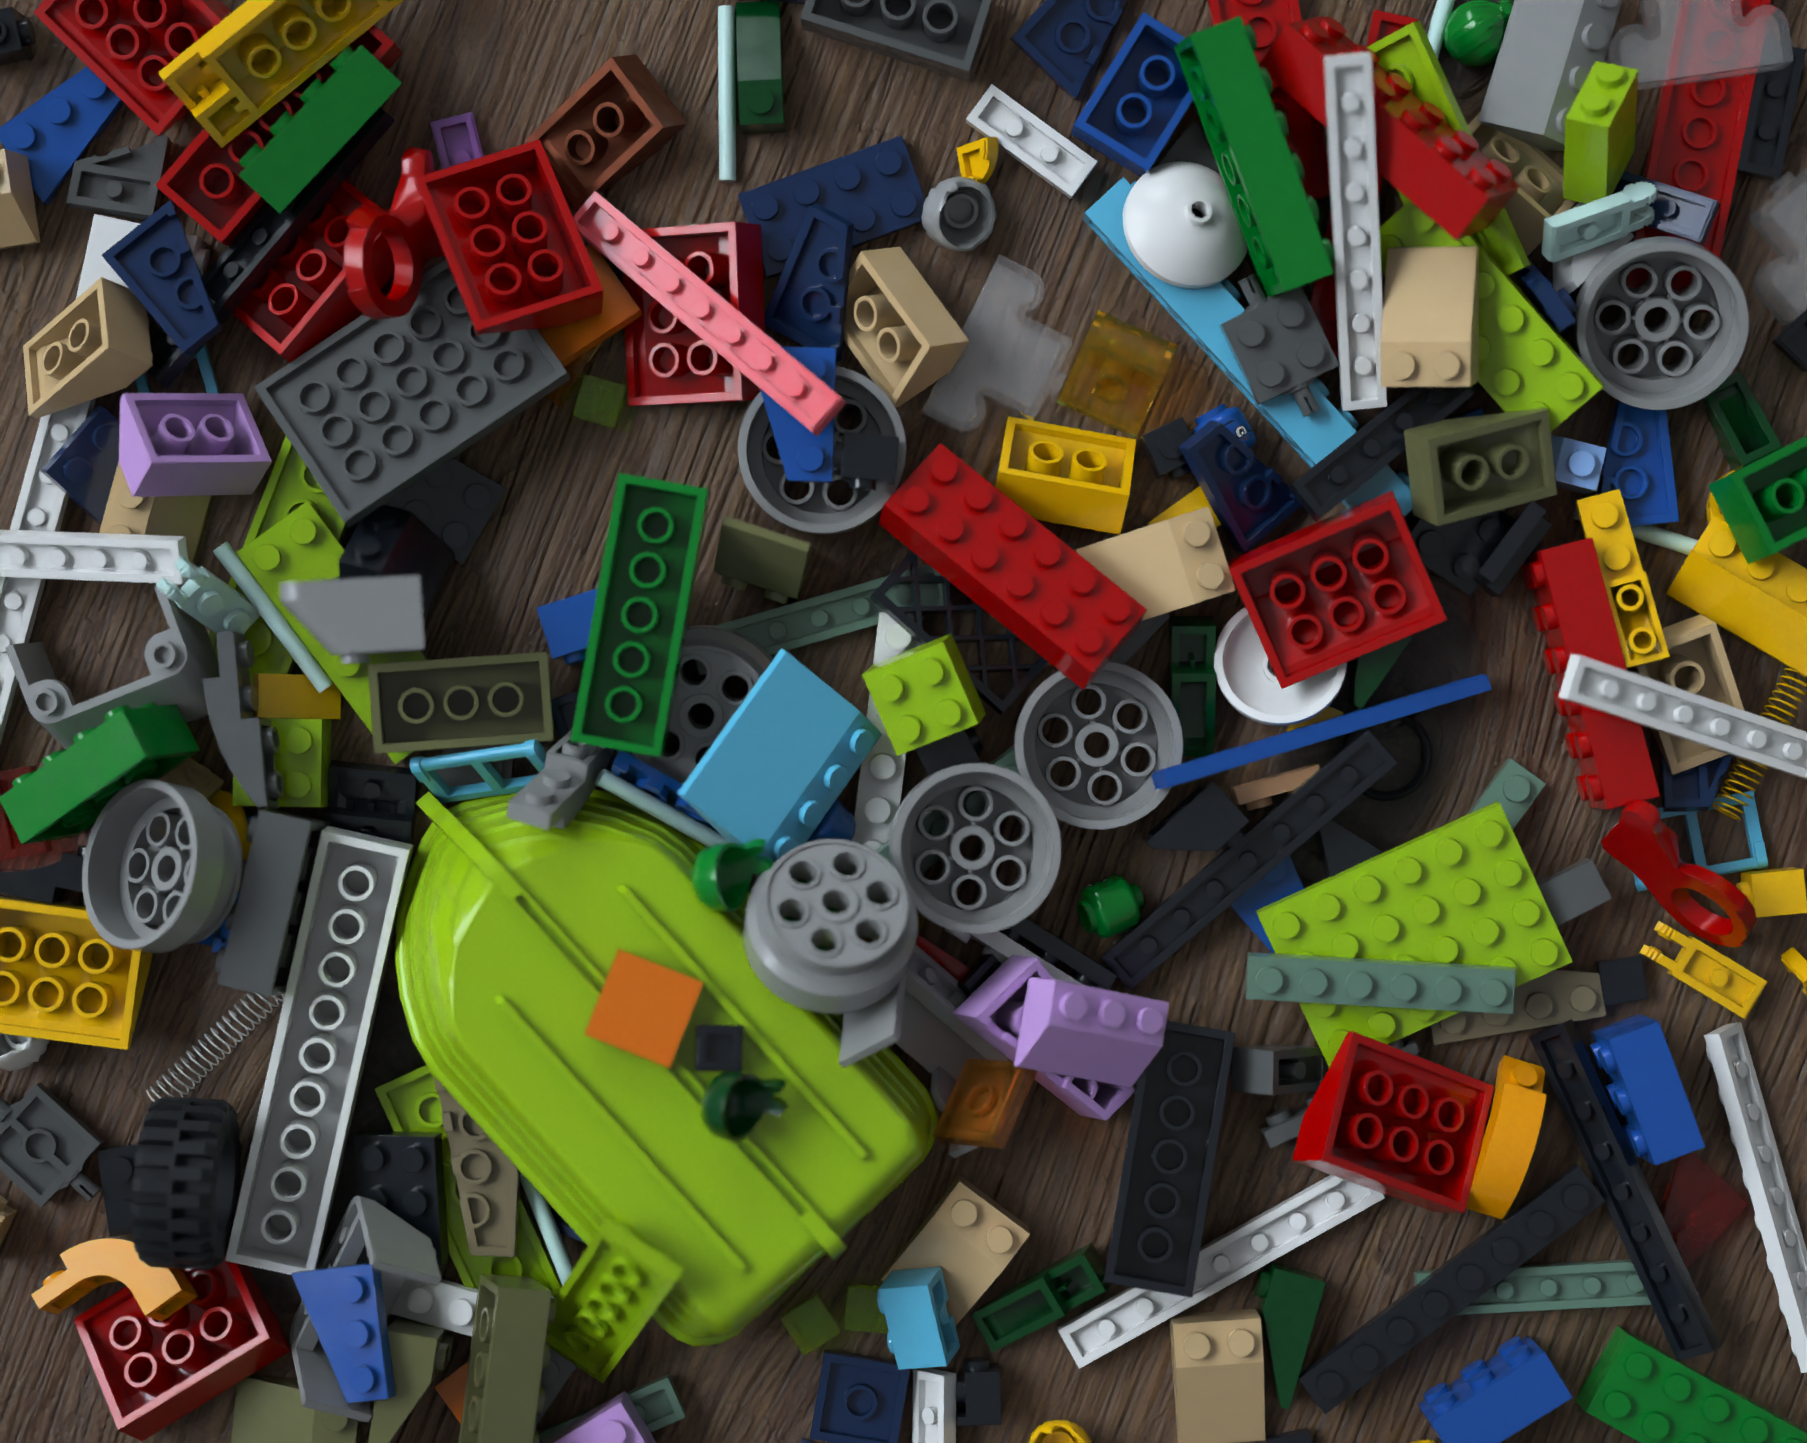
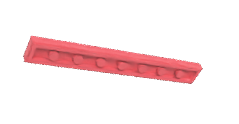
[573,191,846,437]

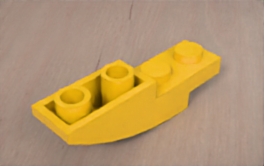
[1575,489,1670,669]

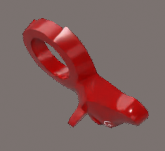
[344,146,444,320]
[1600,800,1757,948]

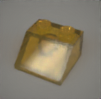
[1056,310,1178,438]

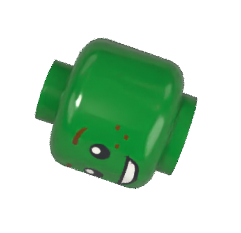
[1076,874,1144,939]

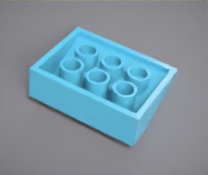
[677,649,882,862]

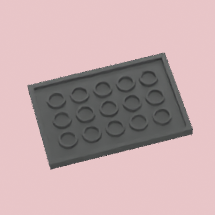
[254,259,571,528]

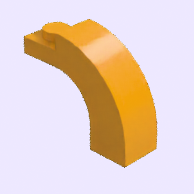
[1466,1055,1547,1219]
[31,1238,198,1322]

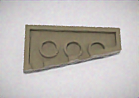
[1428,969,1606,1045]
[434,1077,520,1257]

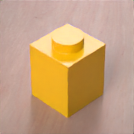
[1736,867,1807,918]

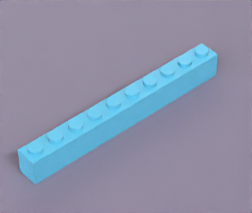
[1082,177,1413,516]

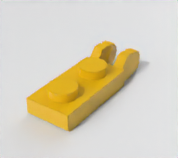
[1639,921,1768,1019]

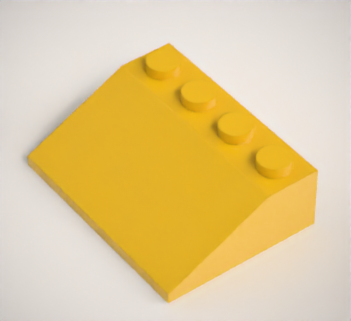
[0,896,153,1050]

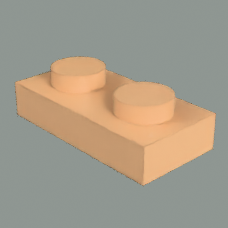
[1230,764,1320,811]

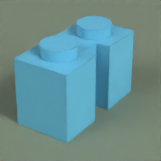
[877,1267,960,1370]

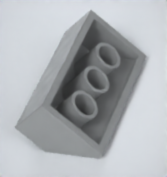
[1478,0,1622,151]

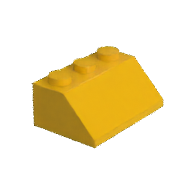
[995,416,1136,535]

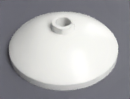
[1123,161,1248,289]
[1214,607,1347,726]

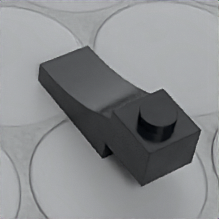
[0,845,86,904]

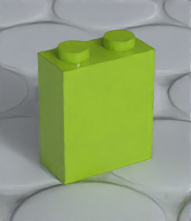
[1563,61,1639,204]

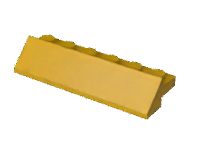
[158,0,404,148]
[1666,515,1807,678]

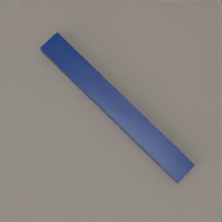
[1151,674,1492,790]

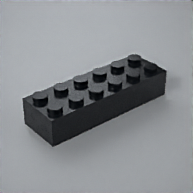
[1104,1021,1235,1298]

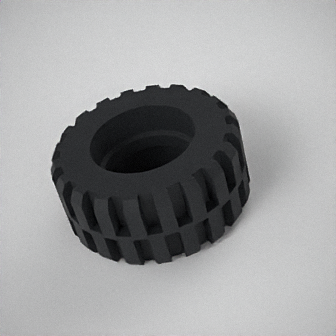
[132,1097,241,1270]

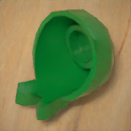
[1443,0,1514,66]
[691,839,774,911]

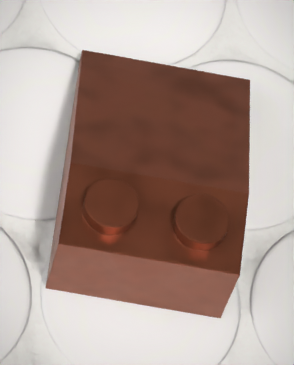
[525,54,688,210]

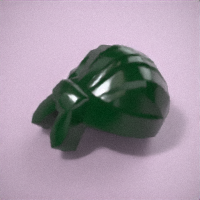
[701,1071,789,1142]

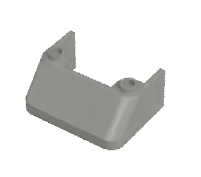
[280,575,425,664]
[5,583,220,749]
[839,945,1014,1159]
[290,1195,441,1423]

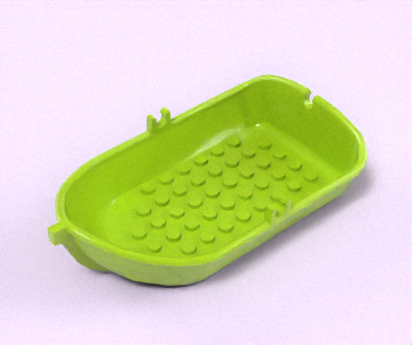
[395,789,938,1346]

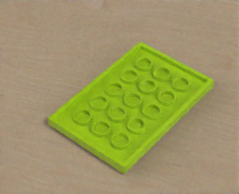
[1256,801,1573,1067]

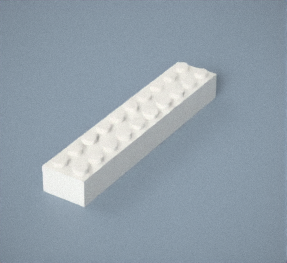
[225,826,414,1275]

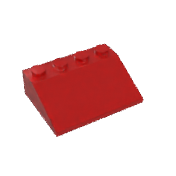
[34,0,232,136]
[414,139,603,335]
[232,179,395,362]
[622,221,765,406]
[1229,490,1447,689]
[1292,1031,1494,1213]
[73,1244,291,1441]

